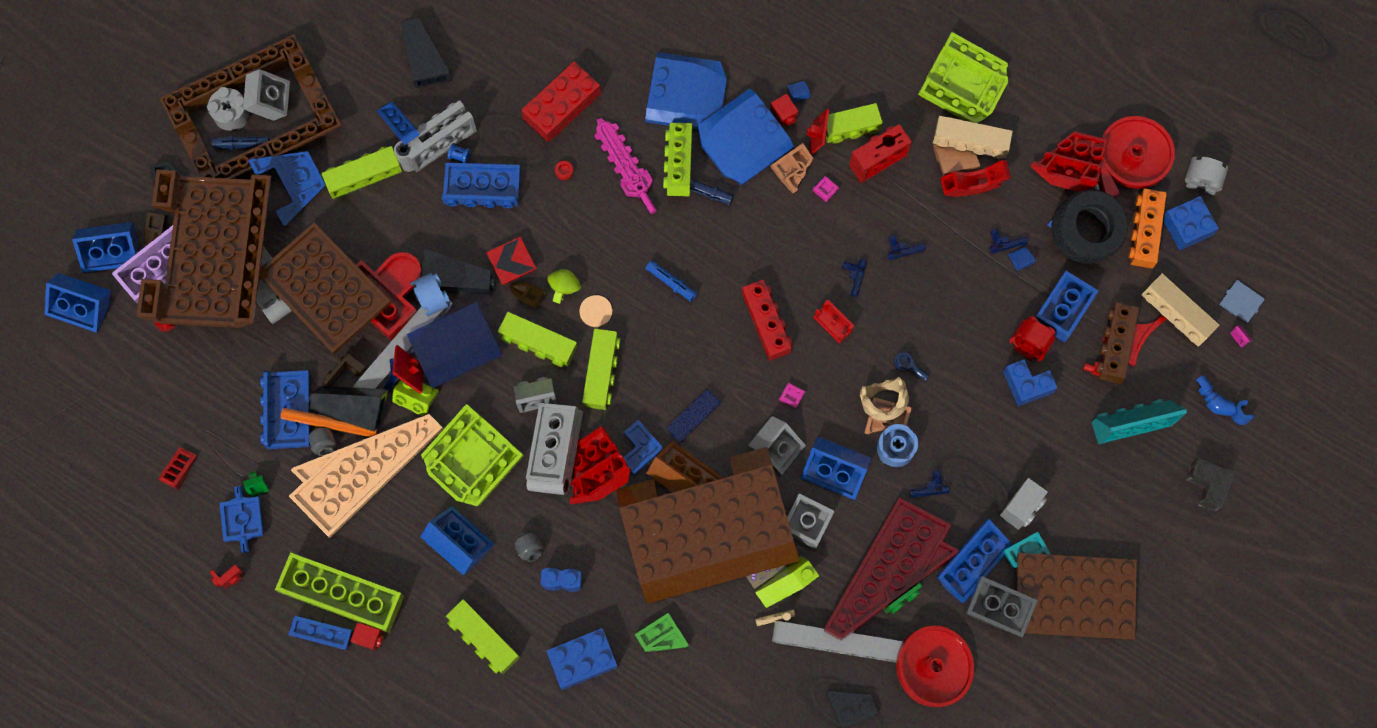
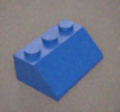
[72,222,139,273]
[44,273,111,333]
[801,436,871,500]
[420,506,495,576]

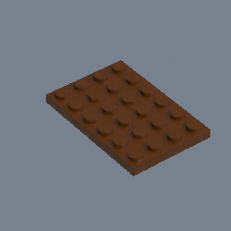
[259,222,391,354]
[1016,553,1137,640]

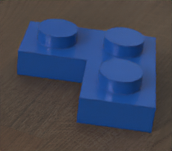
[623,420,664,475]

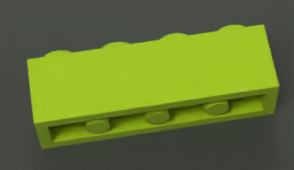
[322,146,402,199]
[498,312,578,367]
[582,329,621,410]
[446,600,520,674]

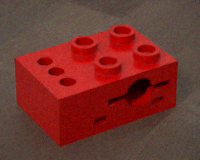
[849,124,912,183]

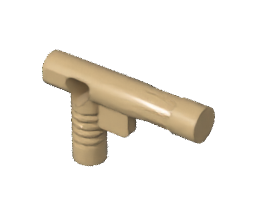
[755,610,795,626]

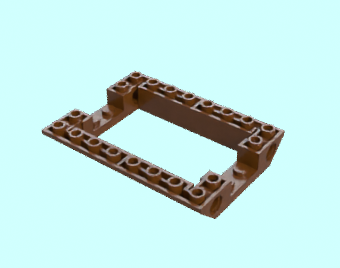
[159,34,342,179]

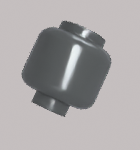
[308,427,336,456]
[514,531,543,562]

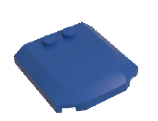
[645,52,727,130]
[698,89,794,185]

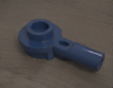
[894,352,929,381]

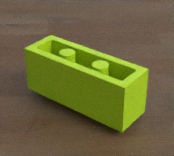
[826,103,882,143]

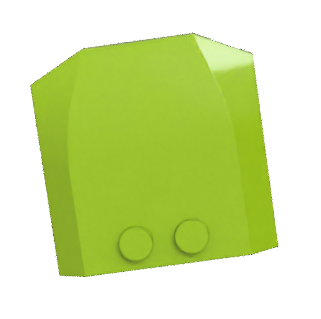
[918,32,1008,123]
[421,404,524,507]

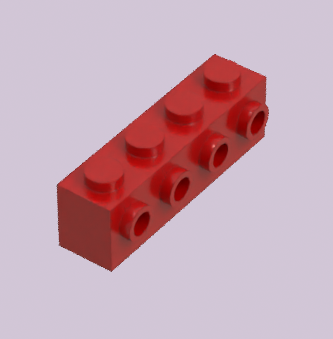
[742,280,793,361]

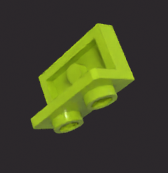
[392,380,439,416]

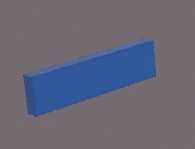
[377,101,420,145]

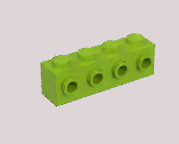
[663,123,692,196]

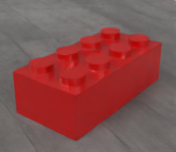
[521,61,601,143]

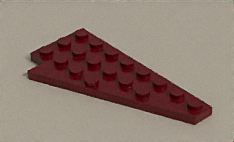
[824,497,959,641]

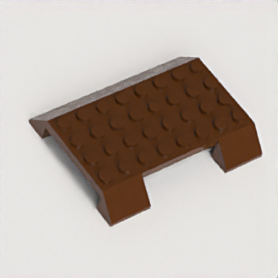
[136,170,272,328]
[616,447,800,604]

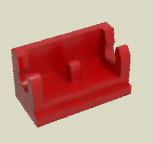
[813,300,855,344]

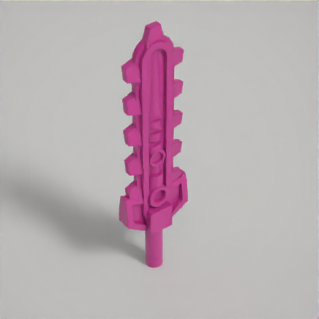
[594,118,657,214]

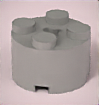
[207,87,250,131]
[1185,157,1229,195]

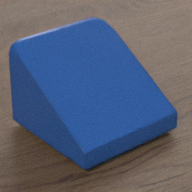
[787,81,810,103]
[1008,247,1036,271]

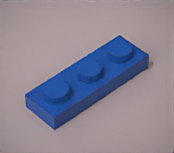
[289,616,353,650]

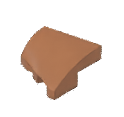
[770,143,813,193]
[933,144,980,176]
[864,397,911,434]

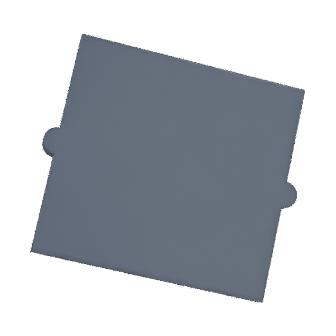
[1219,280,1265,324]

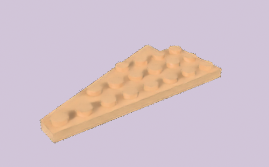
[289,414,443,538]

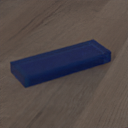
[666,389,721,443]

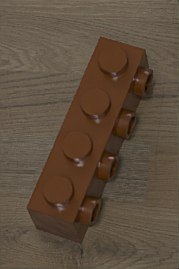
[1096,302,1139,384]

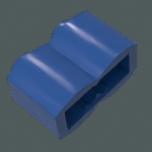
[540,568,582,592]

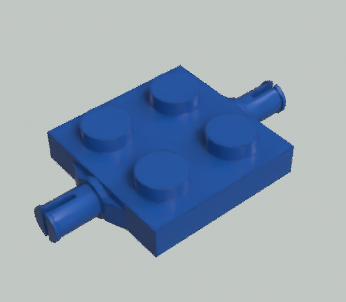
[219,486,264,553]

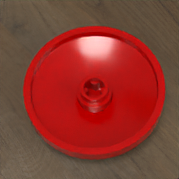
[1102,116,1175,189]
[896,626,974,707]

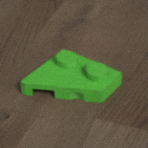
[635,613,689,652]

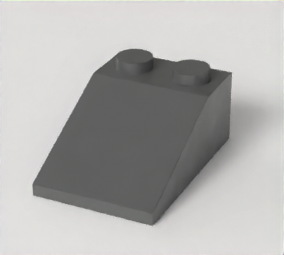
[964,576,1038,638]

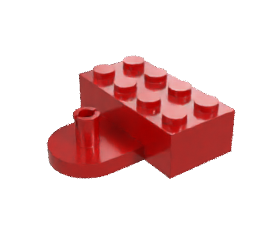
[356,252,422,341]

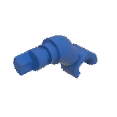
[1196,375,1255,425]

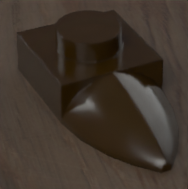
[144,212,168,245]
[509,283,547,308]

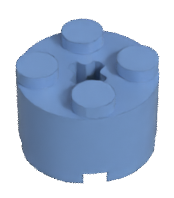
[410,273,450,317]
[877,424,918,467]

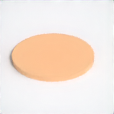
[580,295,612,327]

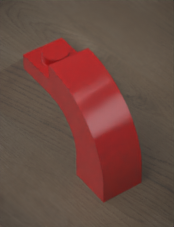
[940,160,1011,197]

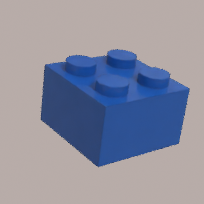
[1163,196,1219,251]

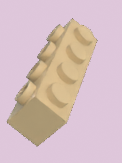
[933,116,1013,159]
[1142,273,1219,347]

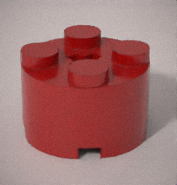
[1010,316,1056,361]

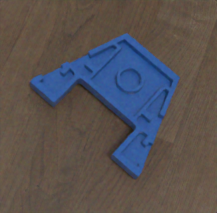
[248,151,325,226]

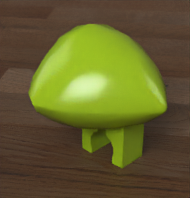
[547,269,581,304]

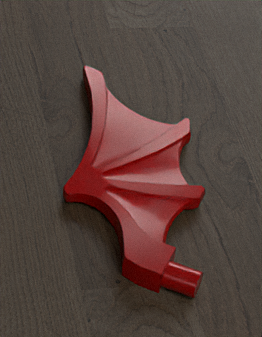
[1083,317,1167,376]

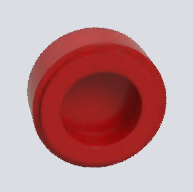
[555,161,574,180]

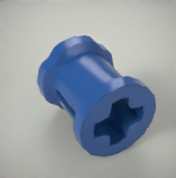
[447,143,471,163]

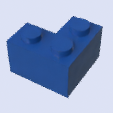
[1003,359,1057,406]

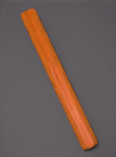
[281,408,377,437]

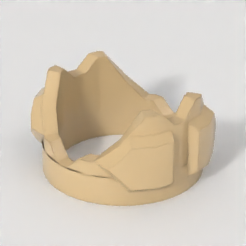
[860,377,909,421]

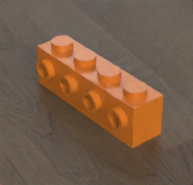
[1128,189,1166,269]

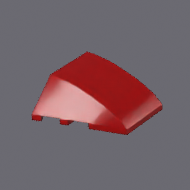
[1030,131,1108,192]
[570,426,630,504]

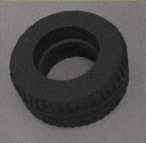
[1051,189,1128,264]

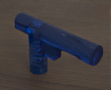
[989,229,1028,254]
[887,235,926,260]
[842,260,867,297]
[382,358,399,391]
[910,471,950,497]

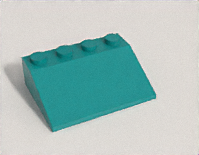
[1092,399,1187,444]

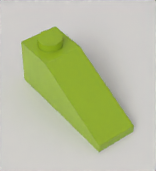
[755,556,819,608]

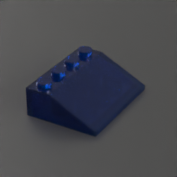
[406,302,502,388]

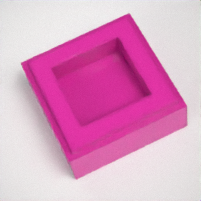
[813,176,839,203]
[779,382,805,409]

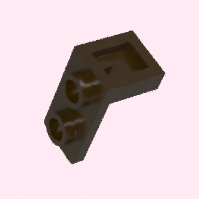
[323,353,367,387]

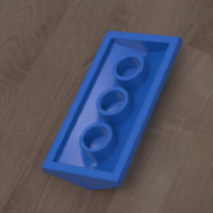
[937,518,1013,603]

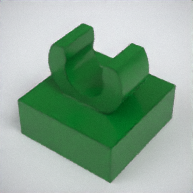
[243,471,269,497]

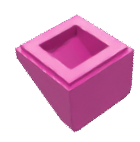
[1230,325,1252,347]

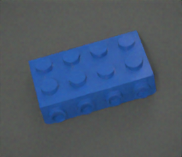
[442,163,521,208]
[260,370,310,449]

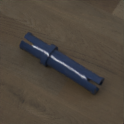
[212,135,270,150]
[690,179,734,206]

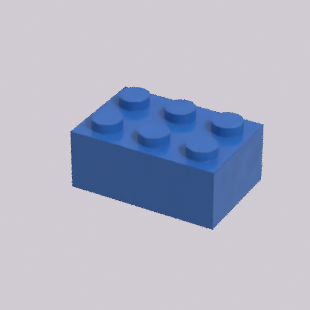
[1035,271,1098,343]
[547,628,618,690]

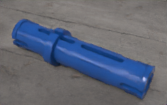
[645,260,697,302]

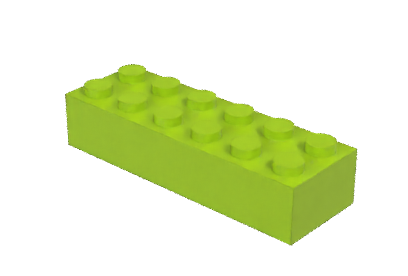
[275,552,405,633]

